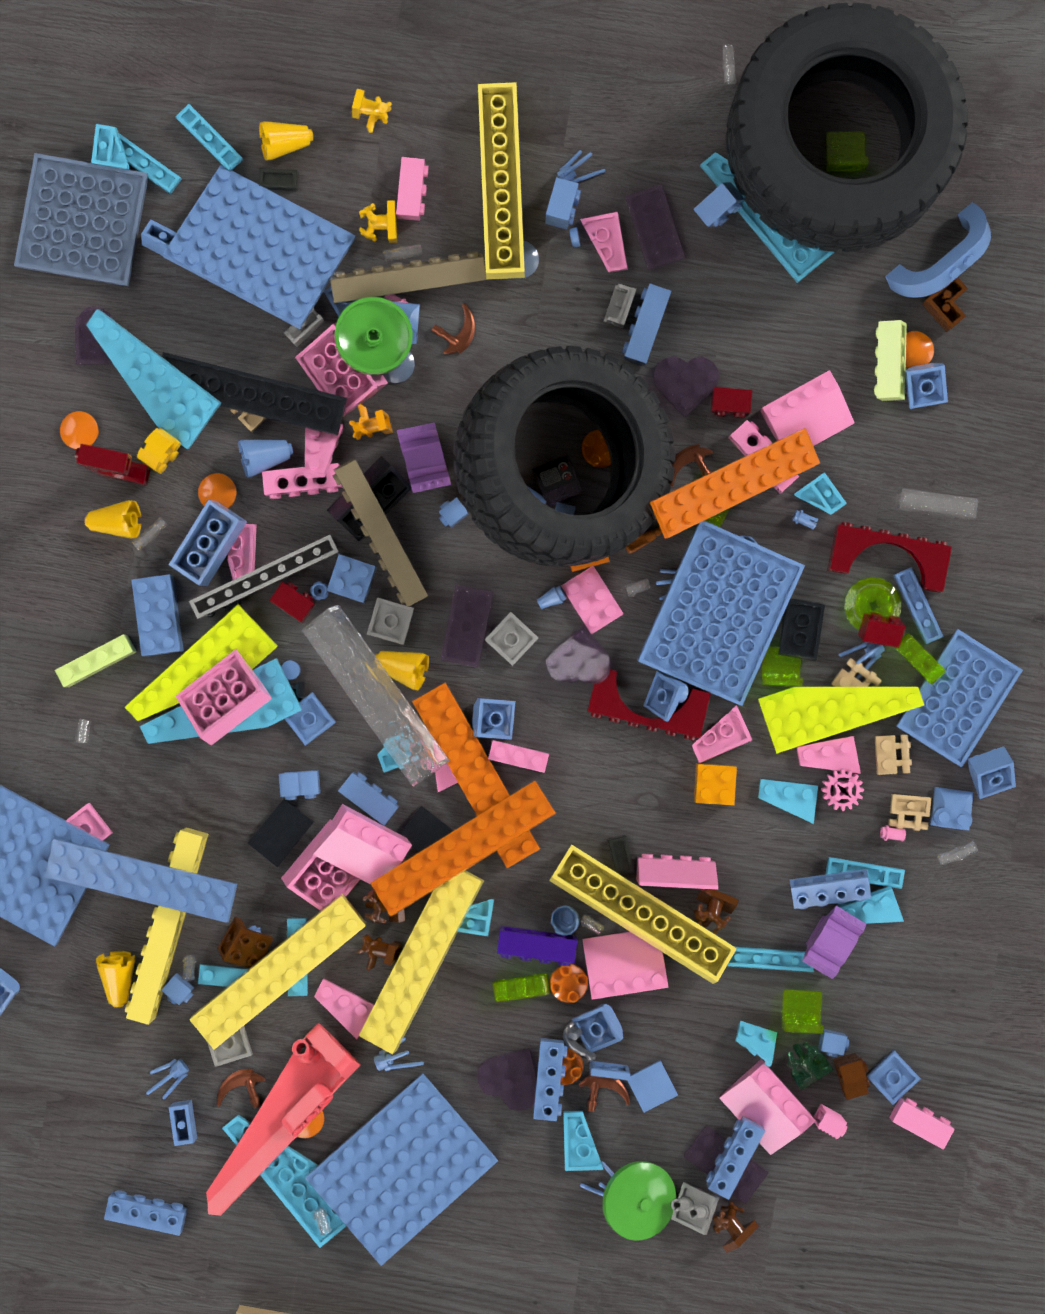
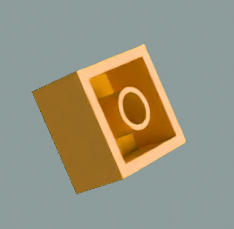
[694,763,737,805]

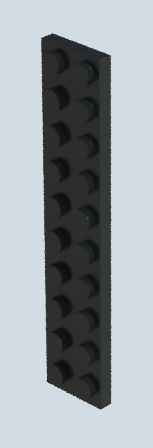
[162,352,347,436]

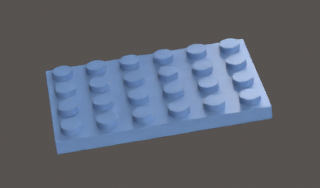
[896,629,1023,767]

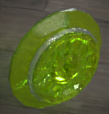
[844,577,902,630]

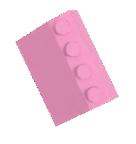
[295,323,388,417]
[760,370,854,446]
[176,650,272,745]
[312,804,412,884]
[281,819,360,911]
[636,854,718,890]
[582,932,668,999]
[719,1059,816,1155]

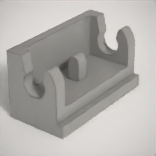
[603,284,636,328]
[283,308,325,347]

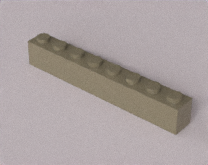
[330,251,486,303]
[332,458,428,607]

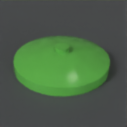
[335,297,413,375]
[603,1161,676,1241]

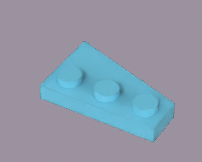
[758,779,818,824]
[836,886,904,924]
[563,1111,603,1171]

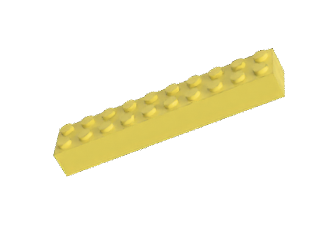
[478,82,525,279]
[125,828,209,1025]
[549,845,737,984]
[359,870,484,1054]
[189,893,366,1049]

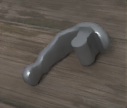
[563,1021,596,1061]

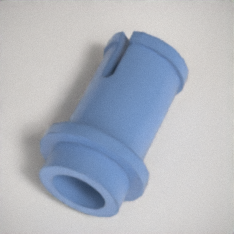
[792,510,818,530]

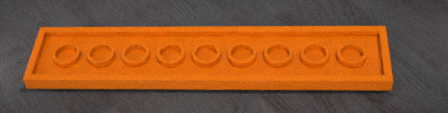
[650,428,820,538]
[412,682,540,868]
[370,781,556,917]

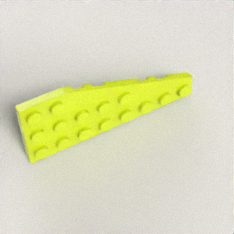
[125,604,278,721]
[758,687,924,754]

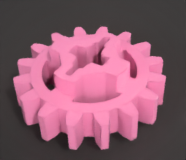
[821,768,864,811]

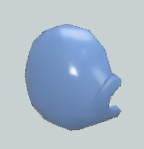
[551,905,580,936]

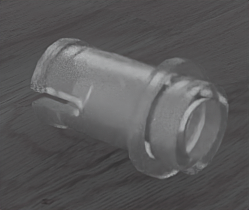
[625,578,651,597]
[74,719,92,744]
[580,913,605,935]
[182,955,197,981]
[313,1208,332,1235]

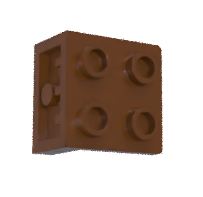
[217,917,273,968]

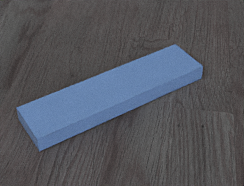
[893,567,944,645]

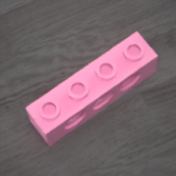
[728,420,799,494]
[262,463,343,499]

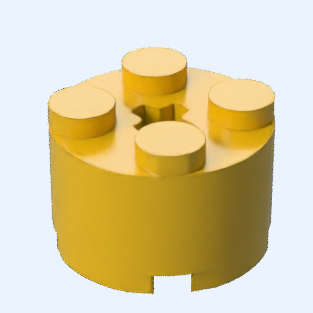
[137,428,181,474]

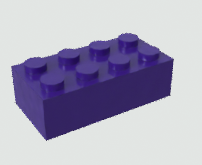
[497,926,577,966]

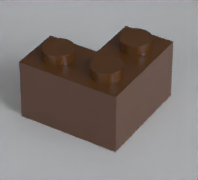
[922,277,968,332]
[833,1053,870,1100]

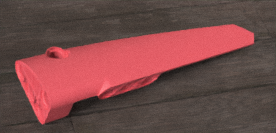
[206,1023,361,1216]

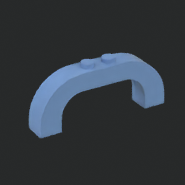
[885,202,991,298]

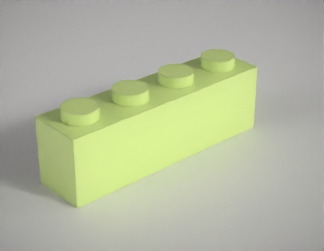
[874,320,907,401]
[55,634,137,687]

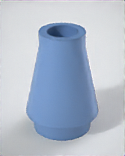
[537,585,567,609]

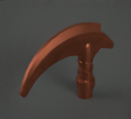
[431,304,475,354]
[670,444,713,487]
[217,1069,265,1108]
[579,1073,630,1112]

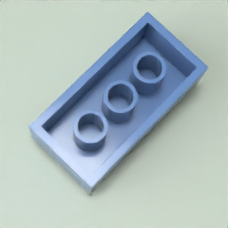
[169,500,247,586]
[131,574,184,656]

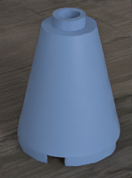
[238,440,293,478]

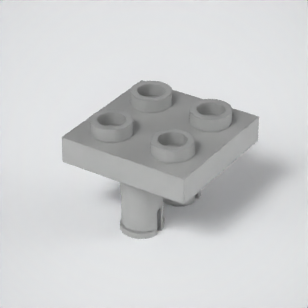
[671,1182,719,1235]

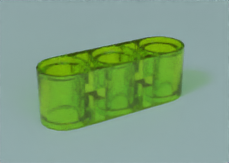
[895,632,946,685]
[492,974,550,1002]

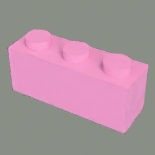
[396,157,429,221]
[488,740,549,773]
[889,1098,955,1150]

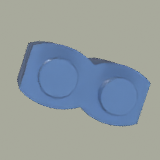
[279,770,321,800]

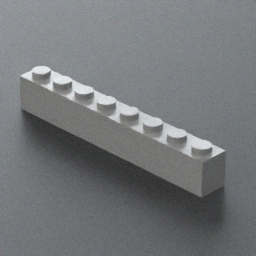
[189,535,338,619]

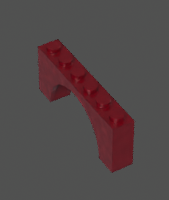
[75,444,151,486]
[827,522,952,593]
[587,667,711,741]

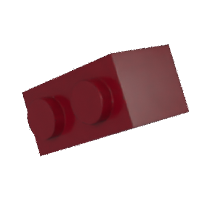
[710,387,752,418]
[269,581,316,623]
[858,612,906,648]

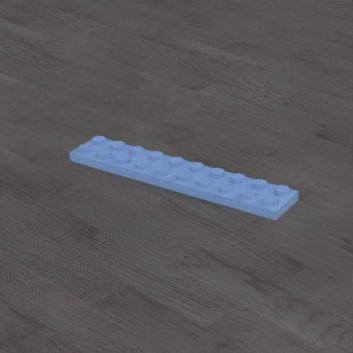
[45,839,237,923]

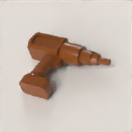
[625,527,662,554]

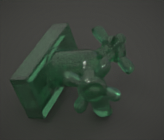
[787,1042,833,1090]

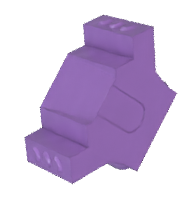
[397,423,451,493]
[802,906,866,979]

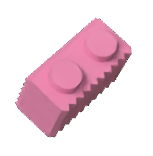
[813,1104,847,1139]

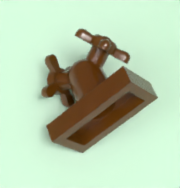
[362,888,405,923]
[694,889,739,933]
[358,934,402,971]
[712,1202,759,1253]

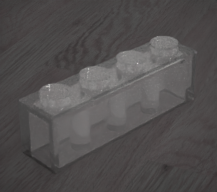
[895,488,978,520]

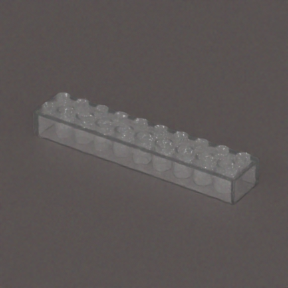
[302,605,450,787]

